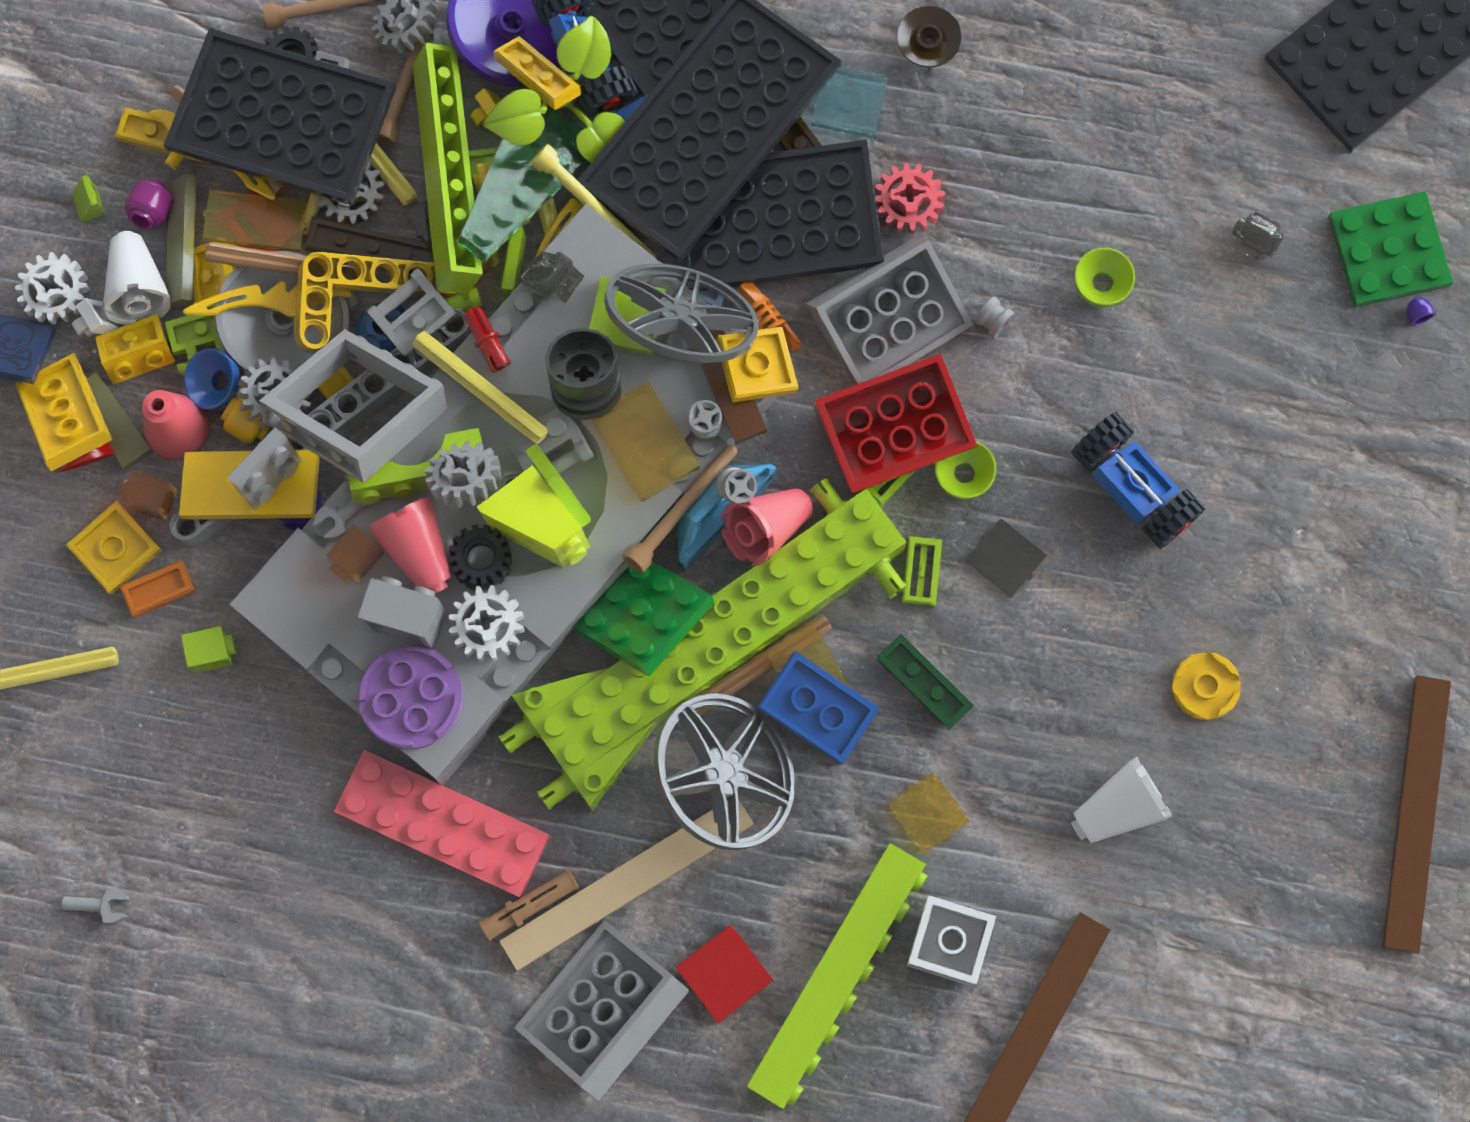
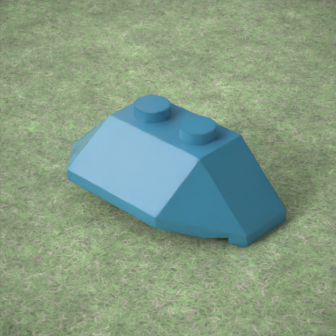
[678,464,777,572]

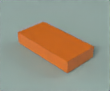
[120,560,197,619]

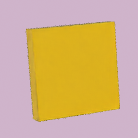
[716,327,799,403]
[66,500,162,595]

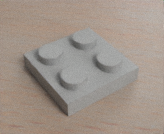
[227,428,302,509]

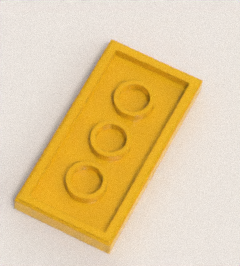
[15,353,112,471]
[179,450,320,519]

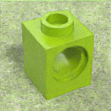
[181,626,237,674]

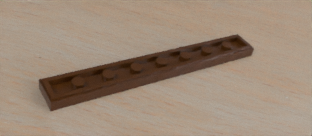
[1382,675,1451,954]
[964,912,1111,1122]

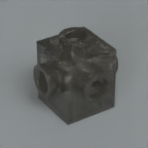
[523,251,584,303]

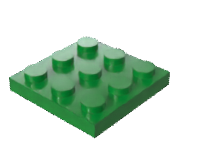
[1328,191,1453,308]
[574,561,715,677]

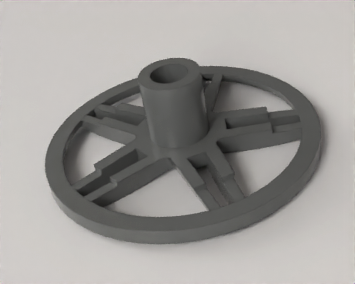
[604,264,759,363]
[654,693,795,850]

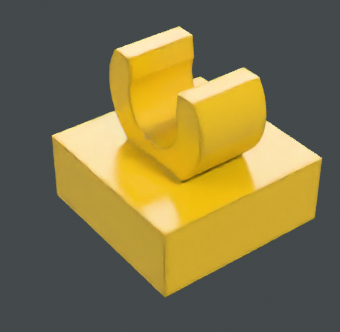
[470,88,501,129]

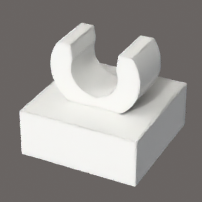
[72,298,119,337]

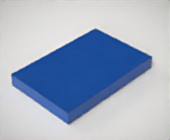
[756,651,880,765]

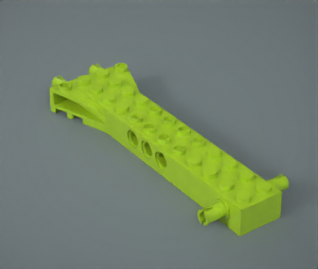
[498,478,907,812]

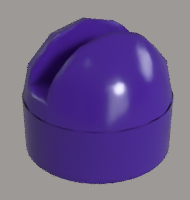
[1406,297,1436,326]

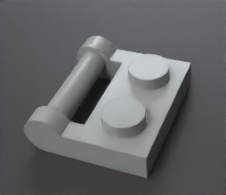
[366,268,457,357]
[506,408,594,482]

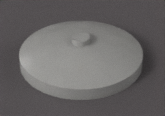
[214,251,349,381]

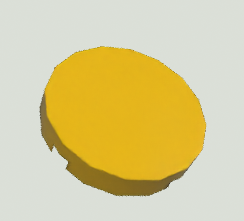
[1171,652,1241,721]

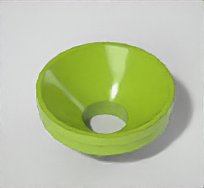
[1074,248,1135,308]
[935,441,996,500]

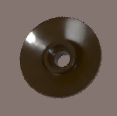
[897,6,962,68]

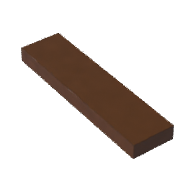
[694,329,767,445]

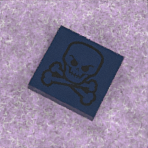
[0,314,56,385]

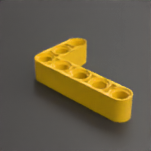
[295,252,457,353]

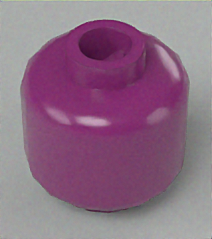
[124,179,173,230]

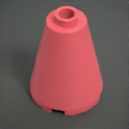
[142,390,210,460]
[721,488,813,566]
[369,496,452,594]

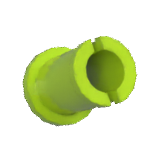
[444,287,483,312]

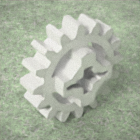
[15,252,90,325]
[449,585,525,662]

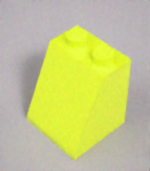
[477,465,591,568]

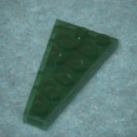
[458,86,588,263]

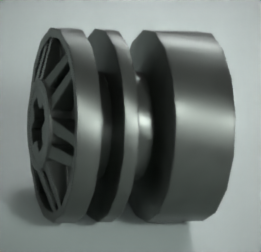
[545,328,622,420]

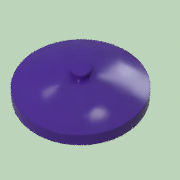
[446,0,561,87]

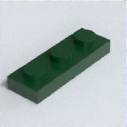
[876,634,974,731]

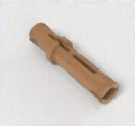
[479,869,580,941]

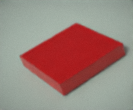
[676,925,774,1024]

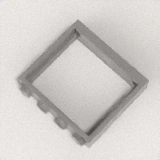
[259,329,448,483]

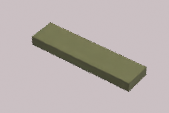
[166,174,197,309]

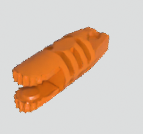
[737,283,802,351]

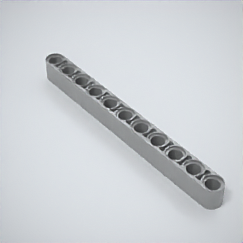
[170,308,471,548]

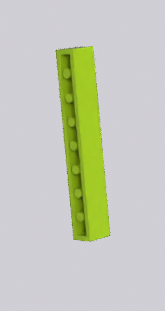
[413,43,483,294]
[747,843,928,1109]

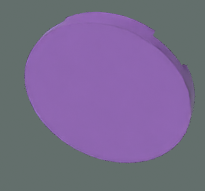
[358,645,463,749]

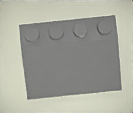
[805,236,973,385]
[514,920,689,1101]

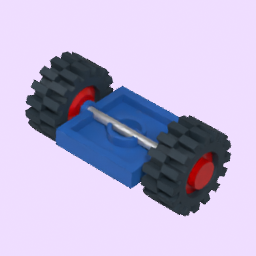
[531,0,638,117]
[1071,412,1206,550]

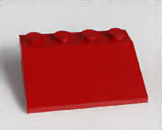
[814,353,978,494]

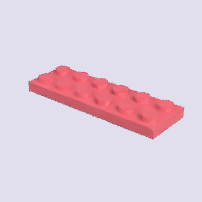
[334,750,550,898]

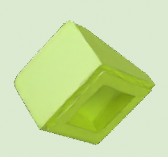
[73,175,105,222]

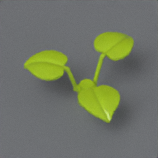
[484,16,625,163]

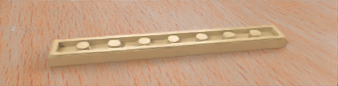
[500,799,754,971]

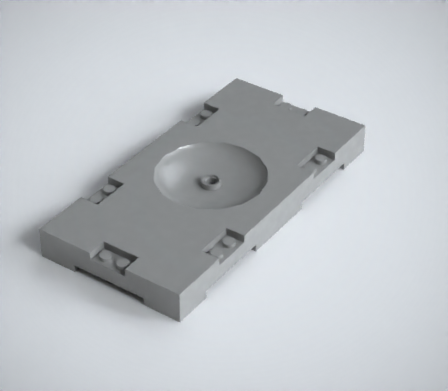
[230,204,778,785]

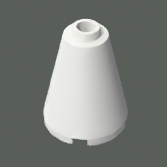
[103,231,171,325]
[1071,757,1172,843]

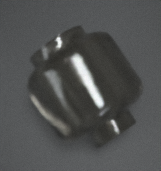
[1231,212,1284,261]

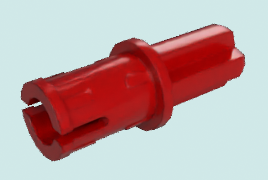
[464,306,511,373]

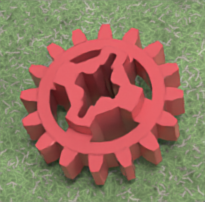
[874,162,945,235]

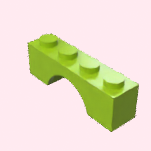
[347,428,482,505]

